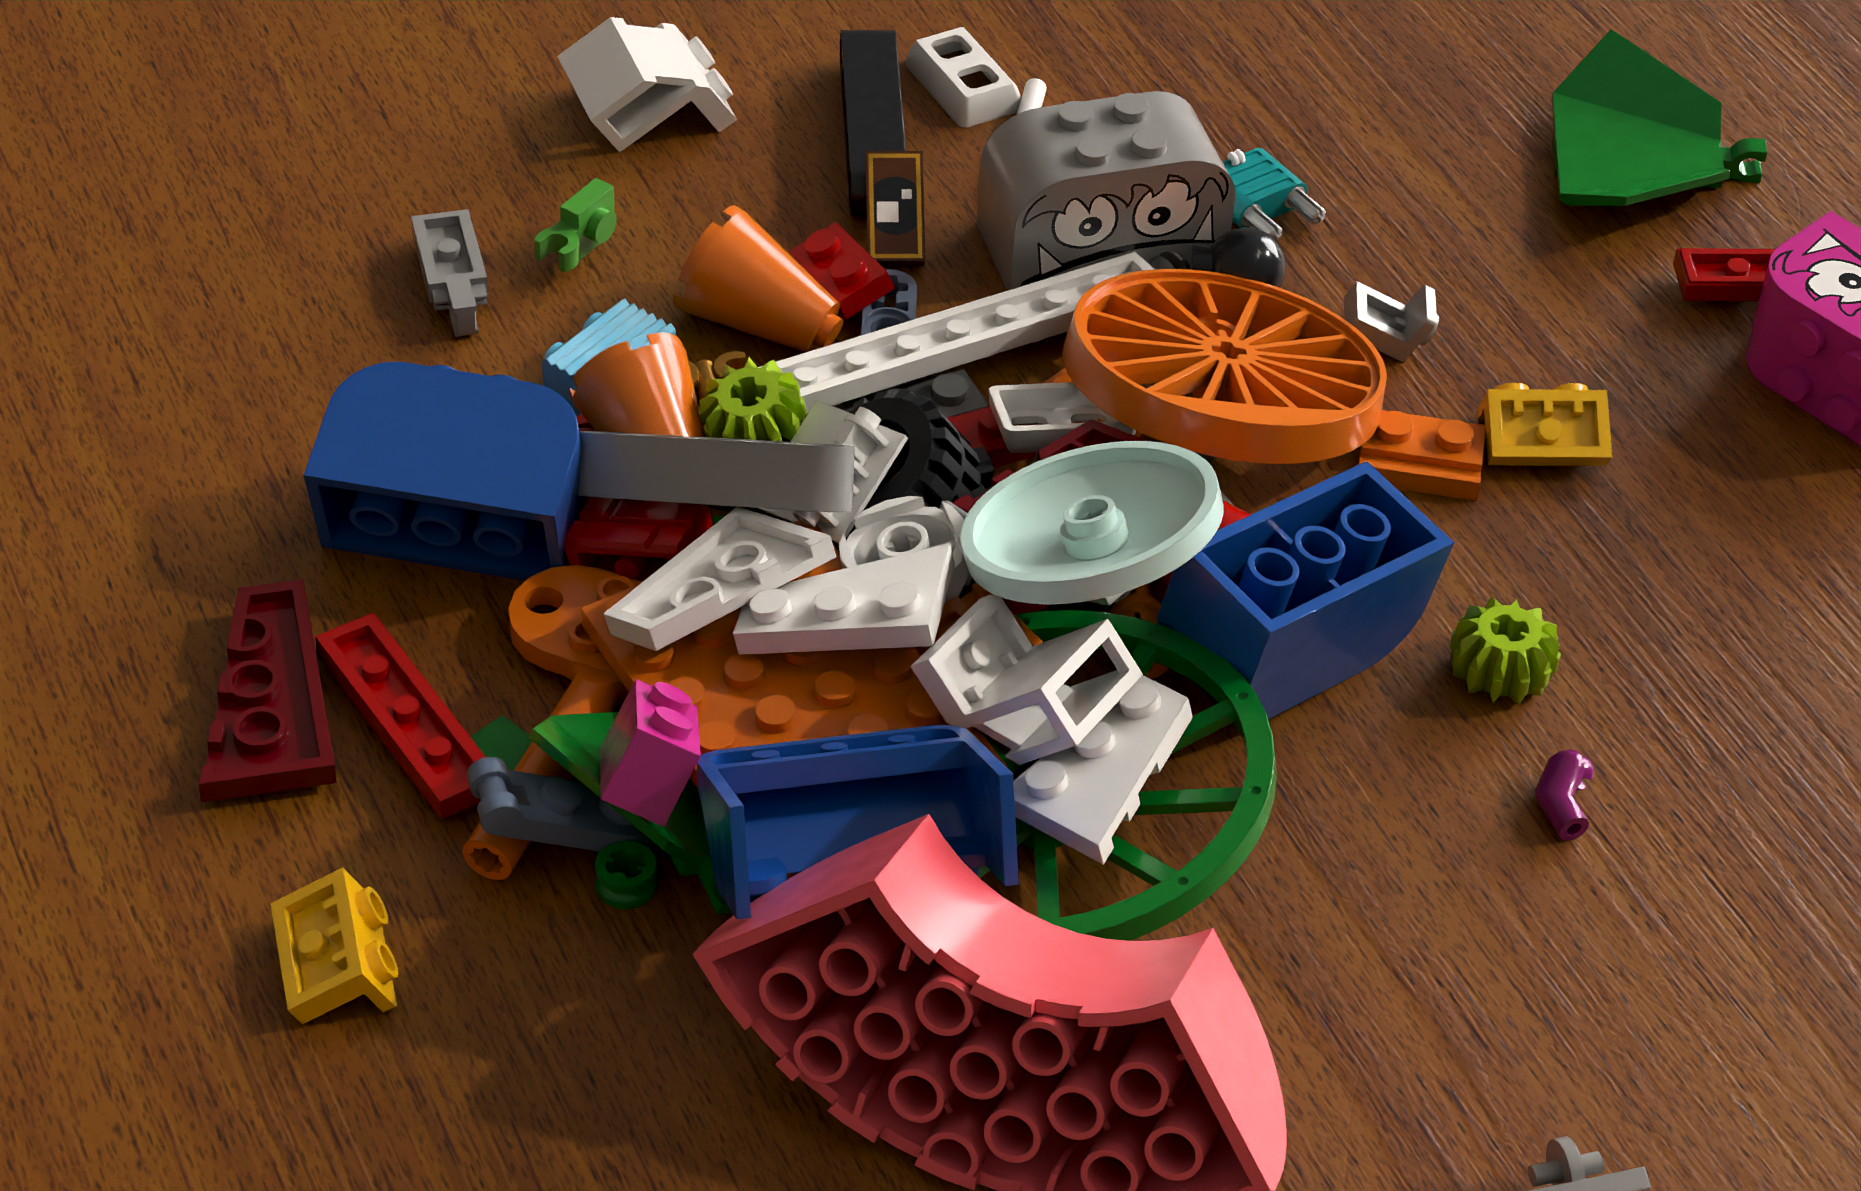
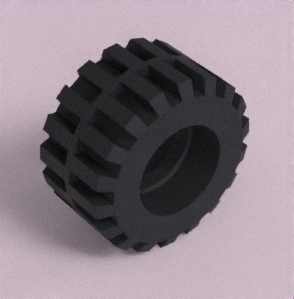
[846,390,981,540]

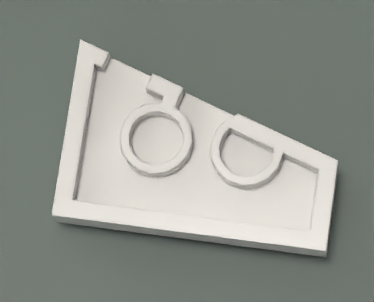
[603,507,837,651]
[733,543,955,655]
[1014,675,1193,865]

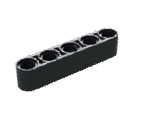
[840,30,906,216]

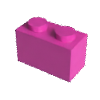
[600,679,701,827]

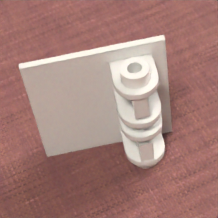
[757,400,908,544]

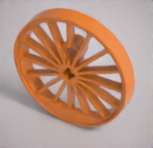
[1062,269,1387,464]

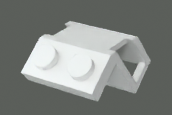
[557,17,737,152]
[911,594,1143,765]

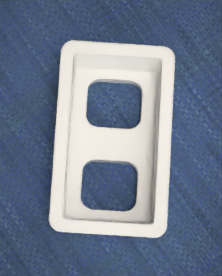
[905,27,1021,128]
[989,382,1136,453]

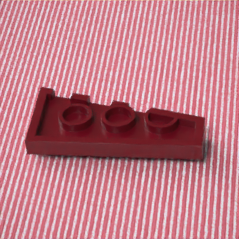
[198,579,337,802]

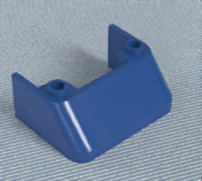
[697,725,1019,919]

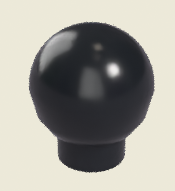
[1192,227,1286,288]

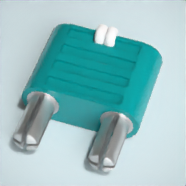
[1222,148,1326,241]

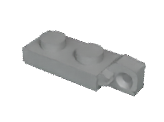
[411,209,488,337]

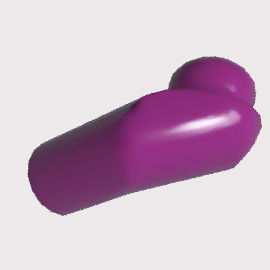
[1535,749,1594,841]

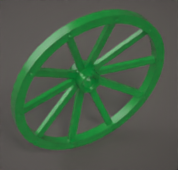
[977,610,1277,941]

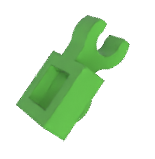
[534,178,617,272]

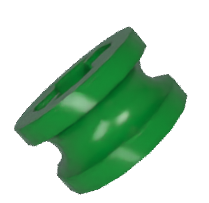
[595,840,657,909]

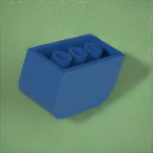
[303,362,588,581]
[1157,461,1454,719]

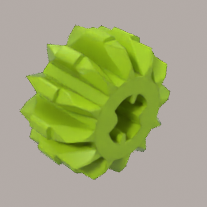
[699,357,807,442]
[1449,597,1561,705]

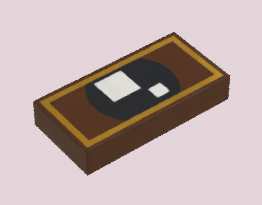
[864,151,925,267]

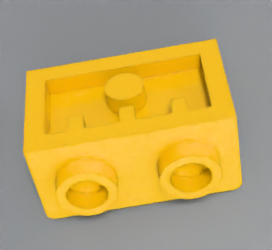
[1477,383,1612,466]
[270,867,398,1025]

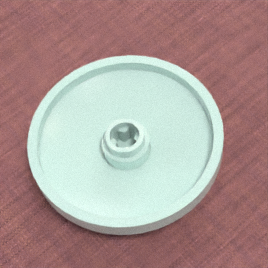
[960,441,1224,604]

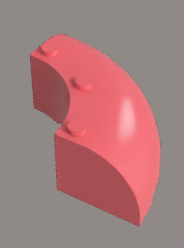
[692,814,1287,1191]

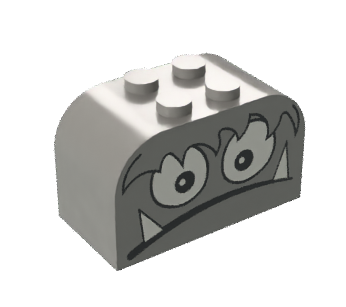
[976,91,1235,291]

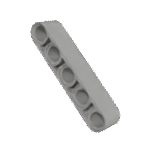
[577,431,855,512]

